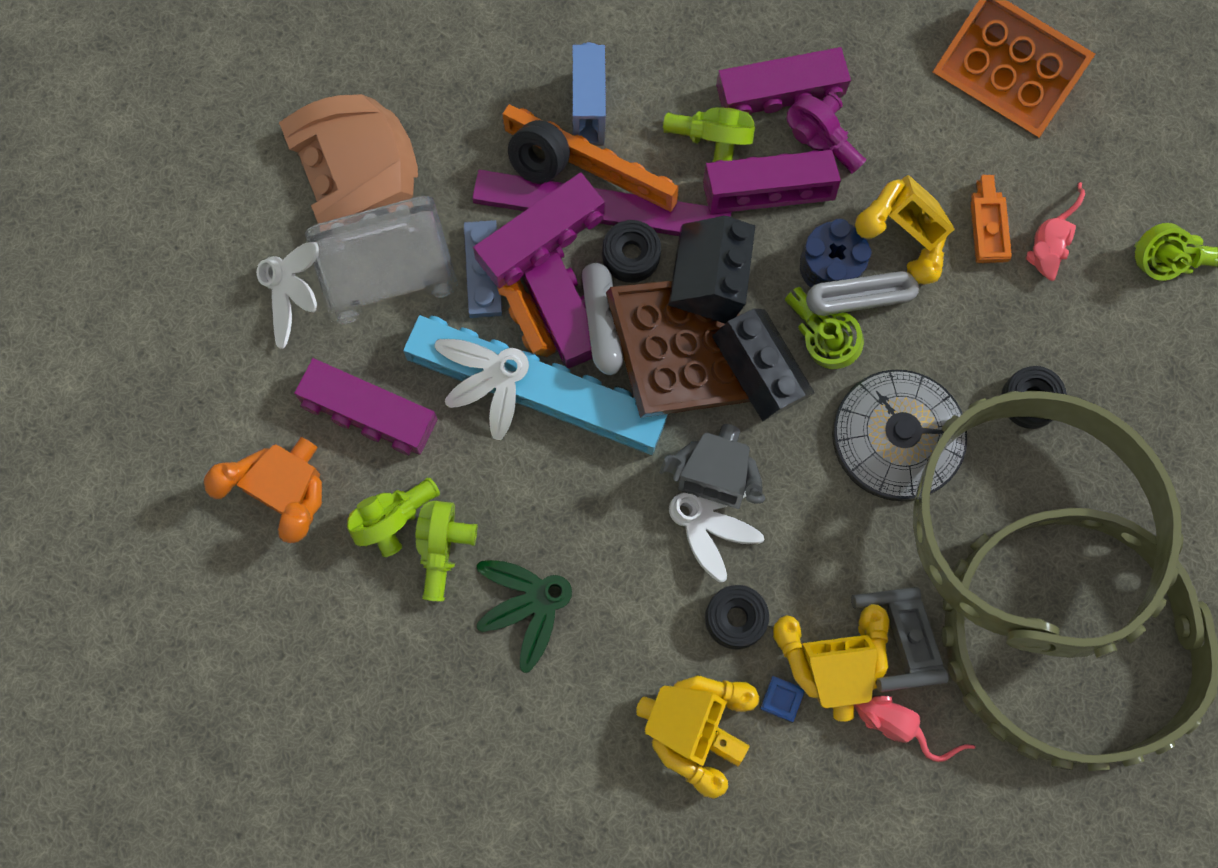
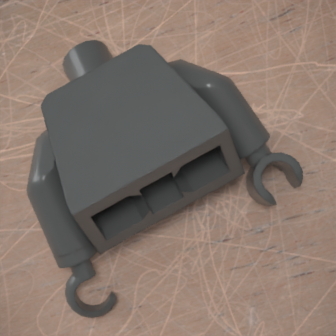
[659,424,765,509]

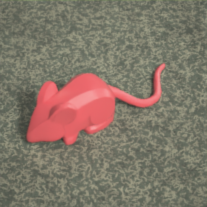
[1026,182,1085,281]
[854,696,976,762]

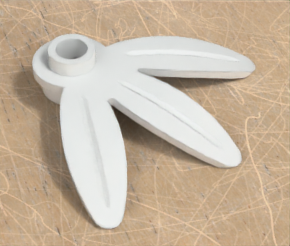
[257,242,319,349]
[435,339,529,440]
[669,493,764,582]

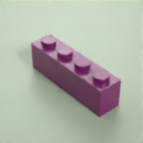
[716,47,851,115]
[703,150,841,214]
[473,172,605,289]
[522,246,593,369]
[294,358,437,456]

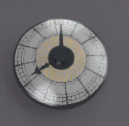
[832,369,967,501]

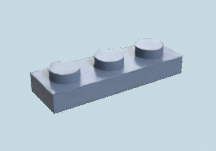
[464,220,502,318]

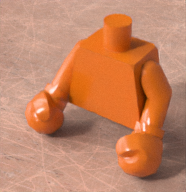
[204,437,322,543]

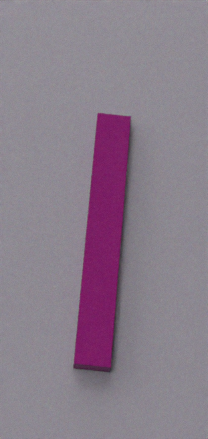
[472,169,731,236]

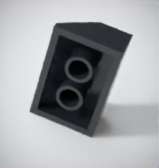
[668,215,755,324]
[712,308,815,422]

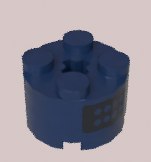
[800,219,872,287]

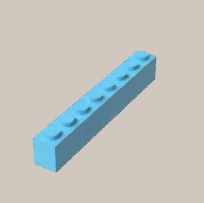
[403,315,668,455]

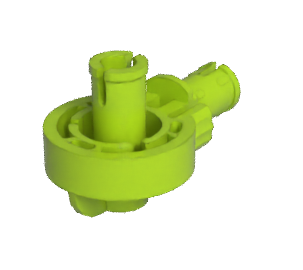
[663,107,755,162]
[1135,223,1218,281]
[785,287,864,369]
[347,477,440,557]
[415,501,478,601]

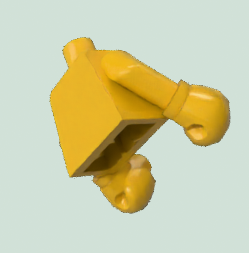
[855,175,955,284]
[773,604,890,722]
[636,675,759,799]

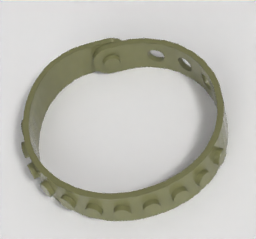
[913,391,1183,659]
[942,508,1218,771]

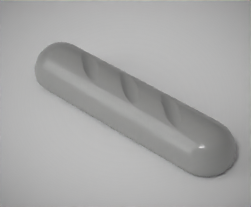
[582,263,623,375]
[806,271,919,316]

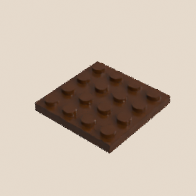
[606,281,750,418]

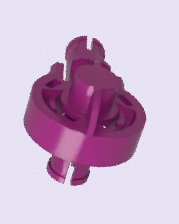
[786,92,867,174]

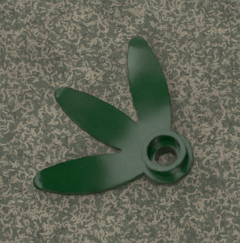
[477,560,572,673]

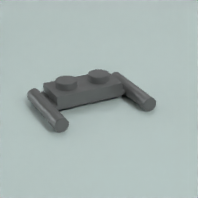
[851,587,949,692]

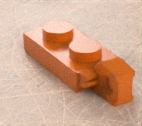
[971,175,1012,263]
[497,279,557,357]

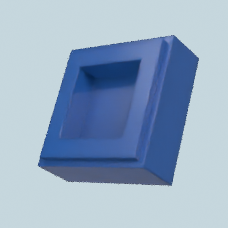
[760,676,805,723]

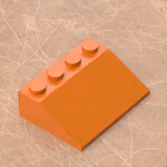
[933,0,1096,138]

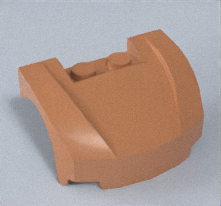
[279,95,418,237]

